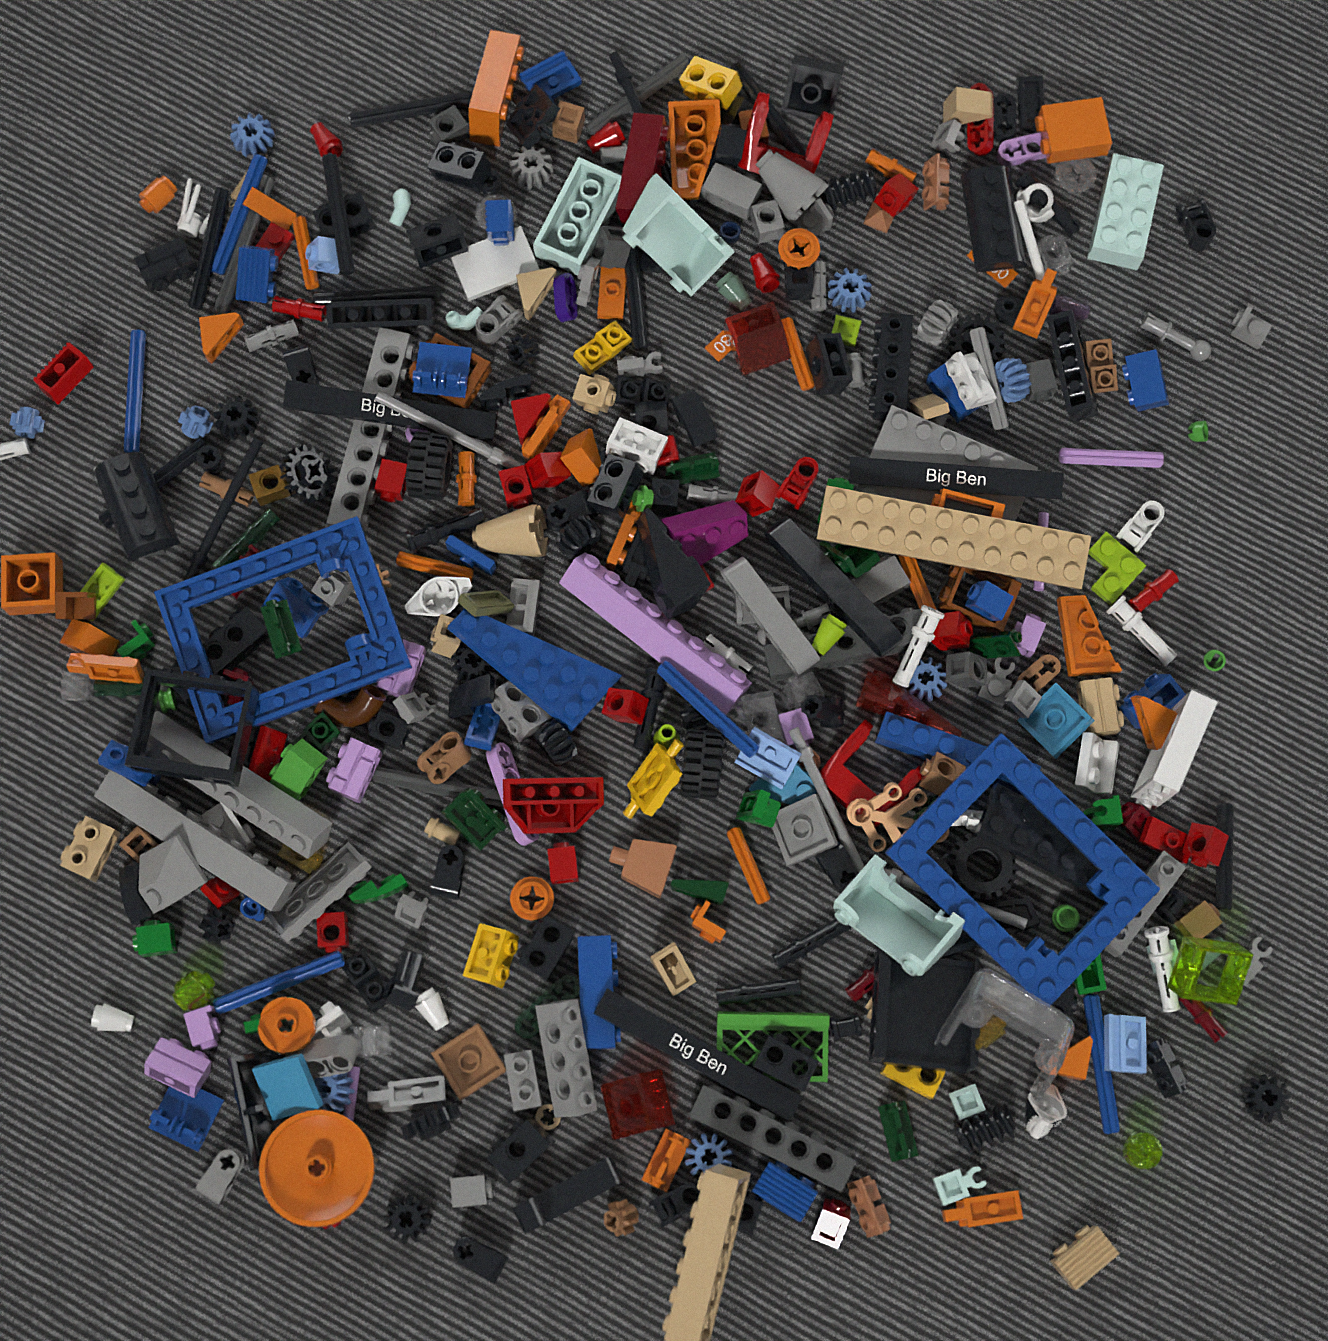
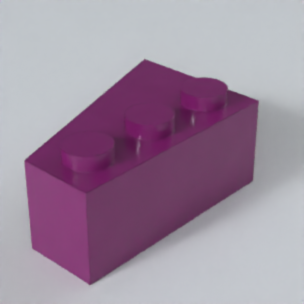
[661,500,748,565]

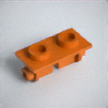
[642,1129,691,1192]

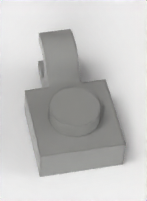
[617,352,663,378]

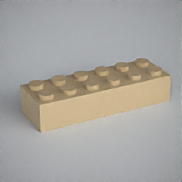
[663,1164,751,1341]

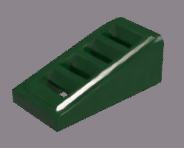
[670,879,729,906]

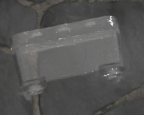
[938,968,1074,1102]

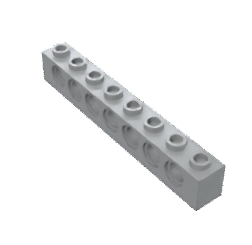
[326,327,415,530]

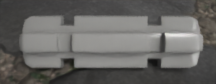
[812,261,827,312]

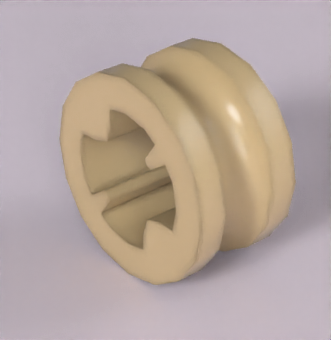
[536,1104,561,1130]

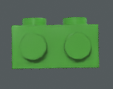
[269,739,328,801]

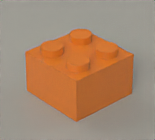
[1,552,63,615]

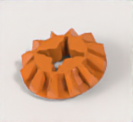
[778,228,820,270]
[510,877,554,921]

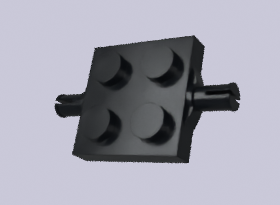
[505,84,561,150]

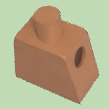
[609,839,677,899]

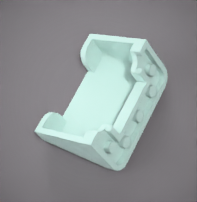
[622,173,735,296]
[833,854,965,976]

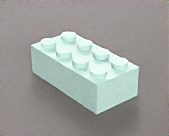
[1087,153,1164,270]
[533,157,622,276]

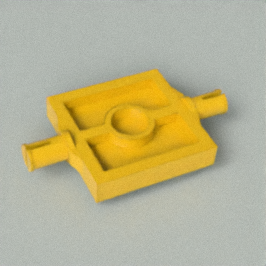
[623,739,684,819]

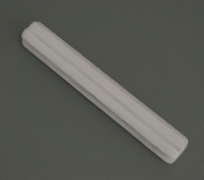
[970,327,1009,430]

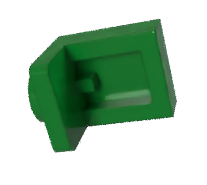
[117,619,155,661]

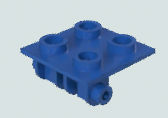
[412,342,472,398]
[148,1086,224,1152]

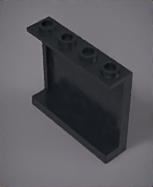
[868,948,983,1074]

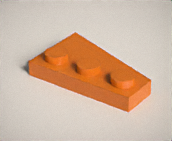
[1057,595,1122,677]

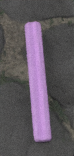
[1059,448,1164,468]

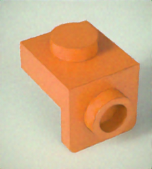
[690,900,726,944]

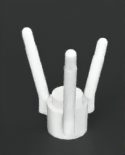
[177,178,210,238]

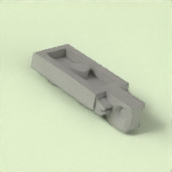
[367,1075,447,1112]

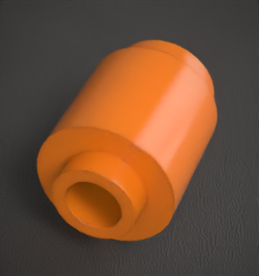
[139,175,177,214]

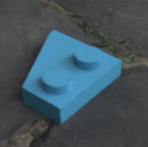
[749,762,818,805]

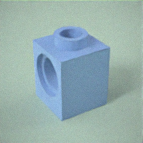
[305,236,339,274]

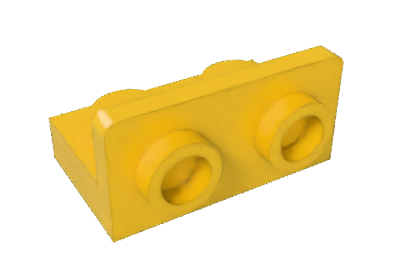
[462,923,519,989]

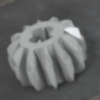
[510,145,554,190]
[917,300,958,345]

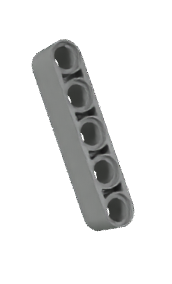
[720,556,820,676]

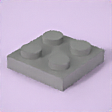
[772,794,839,866]

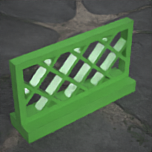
[717,1011,829,1082]

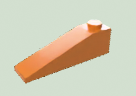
[668,99,721,200]

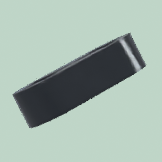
[993,93,1016,143]

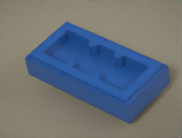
[445,535,496,577]
[464,703,501,751]

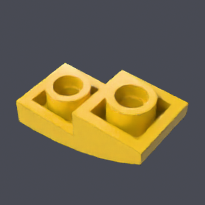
[573,320,632,375]

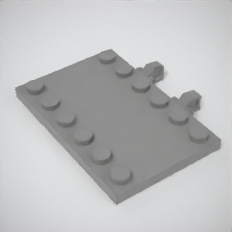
[855,405,1038,565]

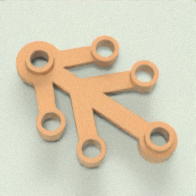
[846,782,949,852]

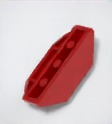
[503,777,604,834]

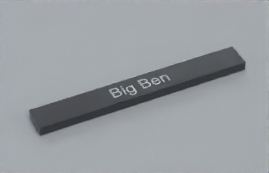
[282,380,496,441]
[848,456,1064,500]
[593,988,803,1122]

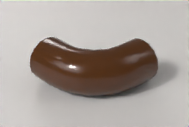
[314,685,386,727]

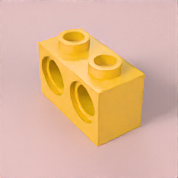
[679,56,742,110]
[880,1064,945,1099]

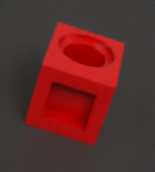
[874,173,919,217]
[524,452,571,489]
[374,459,407,503]
[498,465,533,509]
[735,470,780,517]
[931,611,973,651]
[601,688,649,725]
[1182,822,1229,868]
[547,842,579,885]
[317,912,349,954]

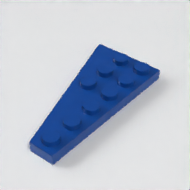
[447,609,622,733]

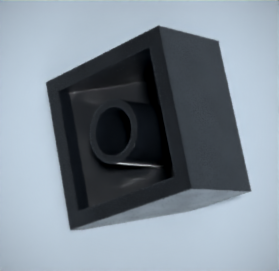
[781,54,844,120]

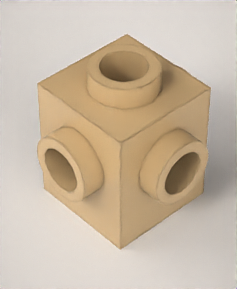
[572,374,616,414]

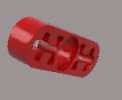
[967,83,994,156]

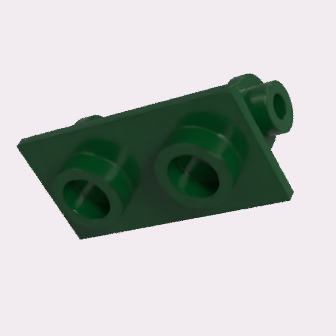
[664,452,720,485]
[260,599,302,659]
[967,629,1022,659]
[878,1100,919,1162]

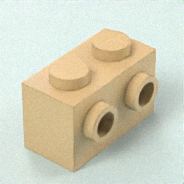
[60,816,121,882]

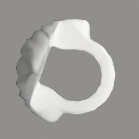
[1016,183,1054,223]

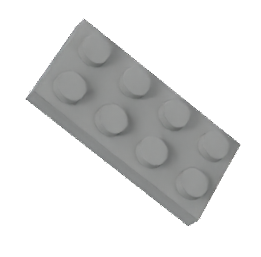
[266,842,371,942]

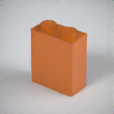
[1035,97,1112,164]

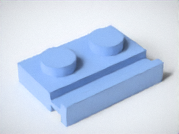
[734,727,802,789]
[1104,1014,1147,1074]

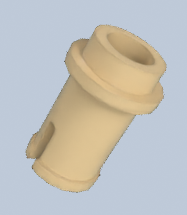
[424,818,461,846]

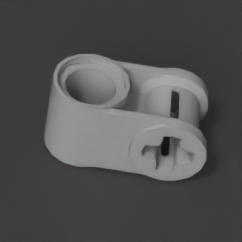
[475,295,523,345]
[195,1148,245,1205]

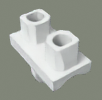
[311,1002,353,1041]

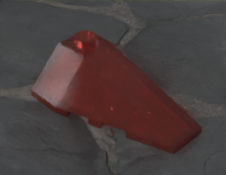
[855,670,962,737]

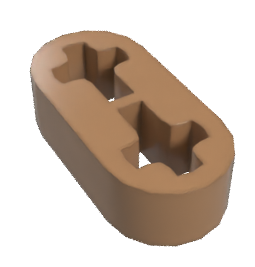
[1015,654,1061,693]

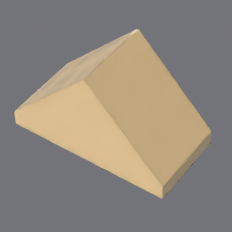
[943,87,992,124]
[516,267,557,320]
[650,942,696,996]

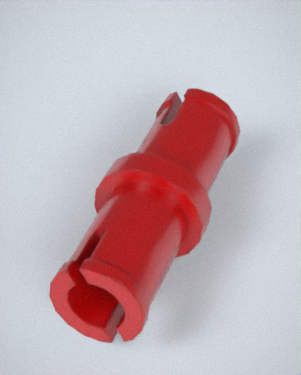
[272,295,327,322]
[1128,569,1179,612]

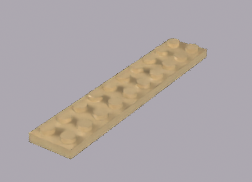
[816,486,1091,590]

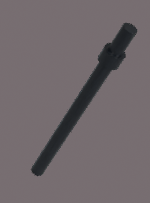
[609,51,672,188]
[183,438,263,581]

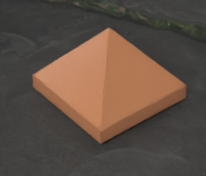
[863,201,894,233]

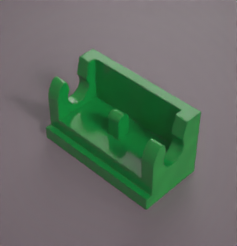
[1083,795,1123,832]

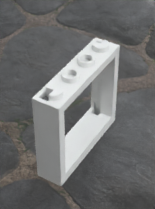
[1130,690,1217,810]

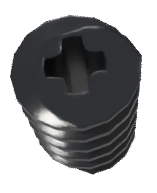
[822,169,877,211]
[953,1104,1015,1156]

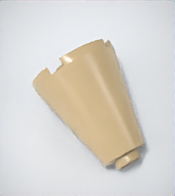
[472,504,548,557]

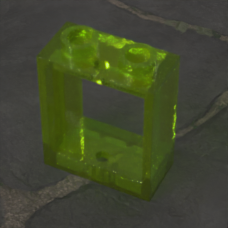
[1167,936,1253,1005]

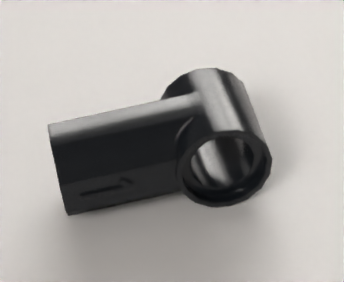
[801,694,844,728]
[383,951,425,1011]

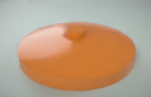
[259,1110,375,1227]

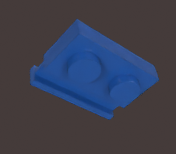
[519,51,582,99]

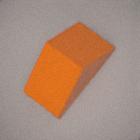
[199,312,244,364]
[560,428,602,487]
[60,619,120,657]
[1130,695,1178,750]
[1039,1036,1093,1081]

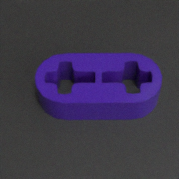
[553,272,577,323]

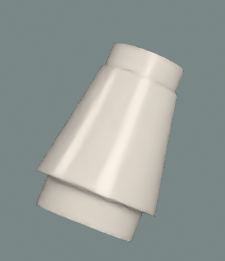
[415,987,449,1031]
[91,1003,135,1032]

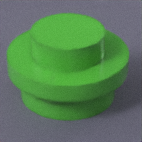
[632,485,654,512]
[1052,904,1080,932]

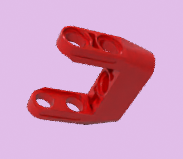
[738,91,833,174]
[820,719,922,829]

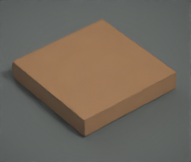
[431,1023,507,1101]

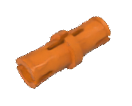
[865,148,917,183]
[456,451,477,507]

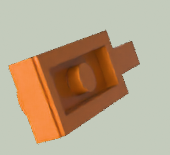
[1013,268,1057,339]
[522,394,571,462]
[605,501,642,571]
[66,653,145,684]
[941,1190,1023,1227]

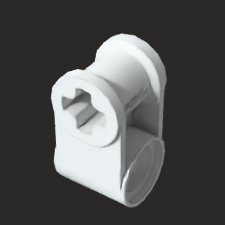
[1116,501,1164,552]

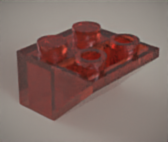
[724,302,791,376]

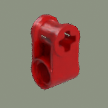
[776,457,818,510]

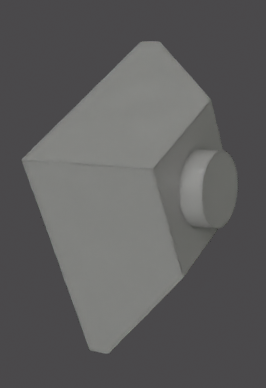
[138,834,209,914]

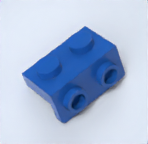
[262,577,329,638]
[98,739,161,786]

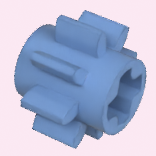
[178,406,213,439]
[9,407,45,438]

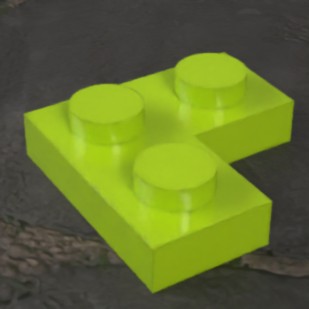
[1088,532,1147,606]

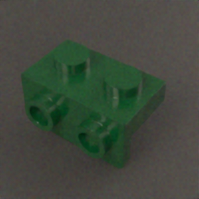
[819,541,881,579]
[441,788,507,851]

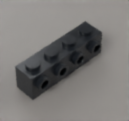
[868,312,913,421]

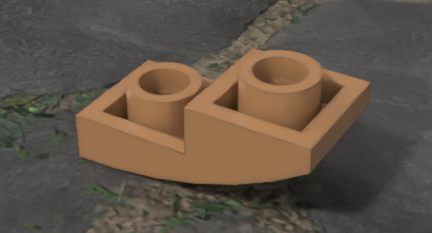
[1083,339,1118,393]

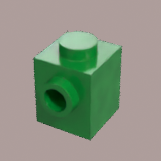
[133,920,177,958]

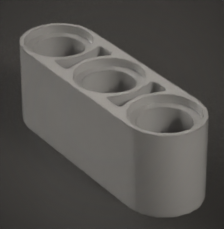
[285,1035,360,1079]

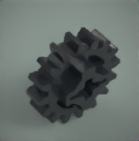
[948,314,1006,365]
[279,445,335,503]
[400,1102,462,1142]

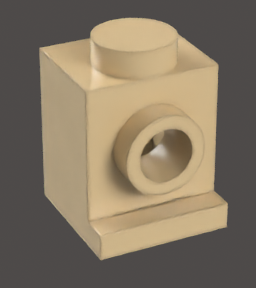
[430,614,461,658]

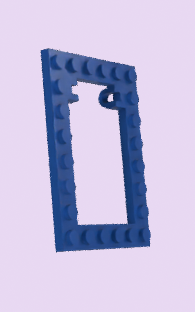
[154,516,413,745]
[885,733,1160,1010]

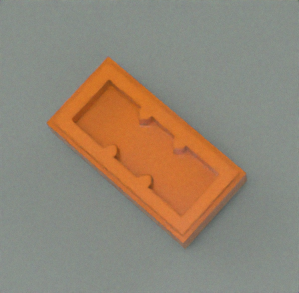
[597,267,626,320]

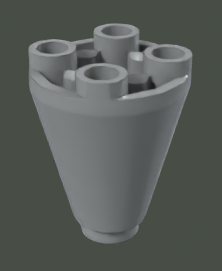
[755,150,828,224]

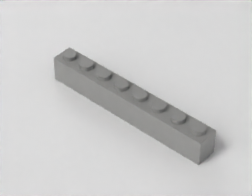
[145,711,332,859]
[94,770,297,911]

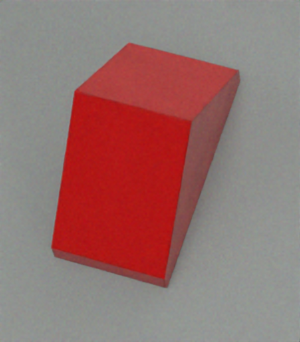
[510,393,552,445]

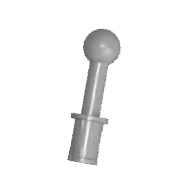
[1140,312,1211,361]
[757,603,831,645]

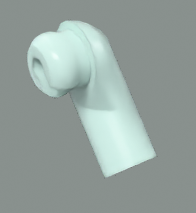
[389,188,411,227]
[446,306,484,331]

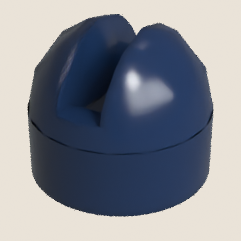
[720,221,741,245]

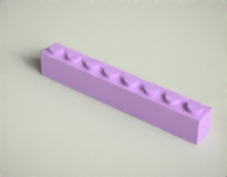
[559,552,752,714]

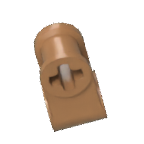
[417,732,472,784]

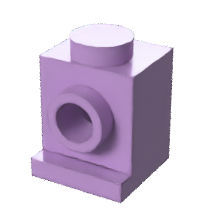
[1014,613,1046,658]
[183,1005,221,1051]

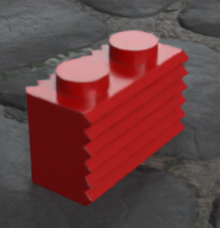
[33,343,94,405]

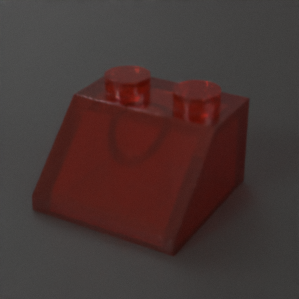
[600,1069,675,1140]

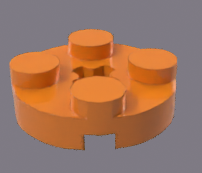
[258,997,316,1055]

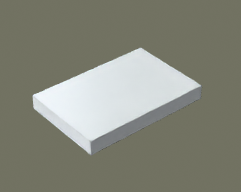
[451,226,540,301]

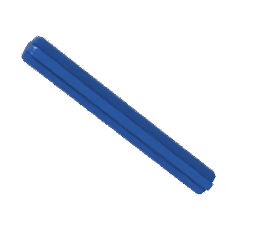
[211,154,268,275]
[124,330,146,453]
[657,661,759,758]
[213,951,345,1014]
[1083,994,1120,1134]

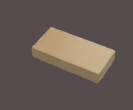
[909,393,950,420]

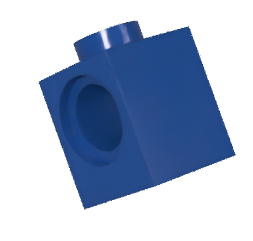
[965,581,1014,621]

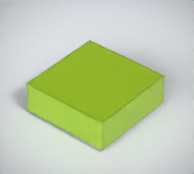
[832,314,861,347]

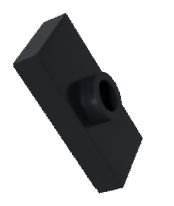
[1016,76,1045,130]

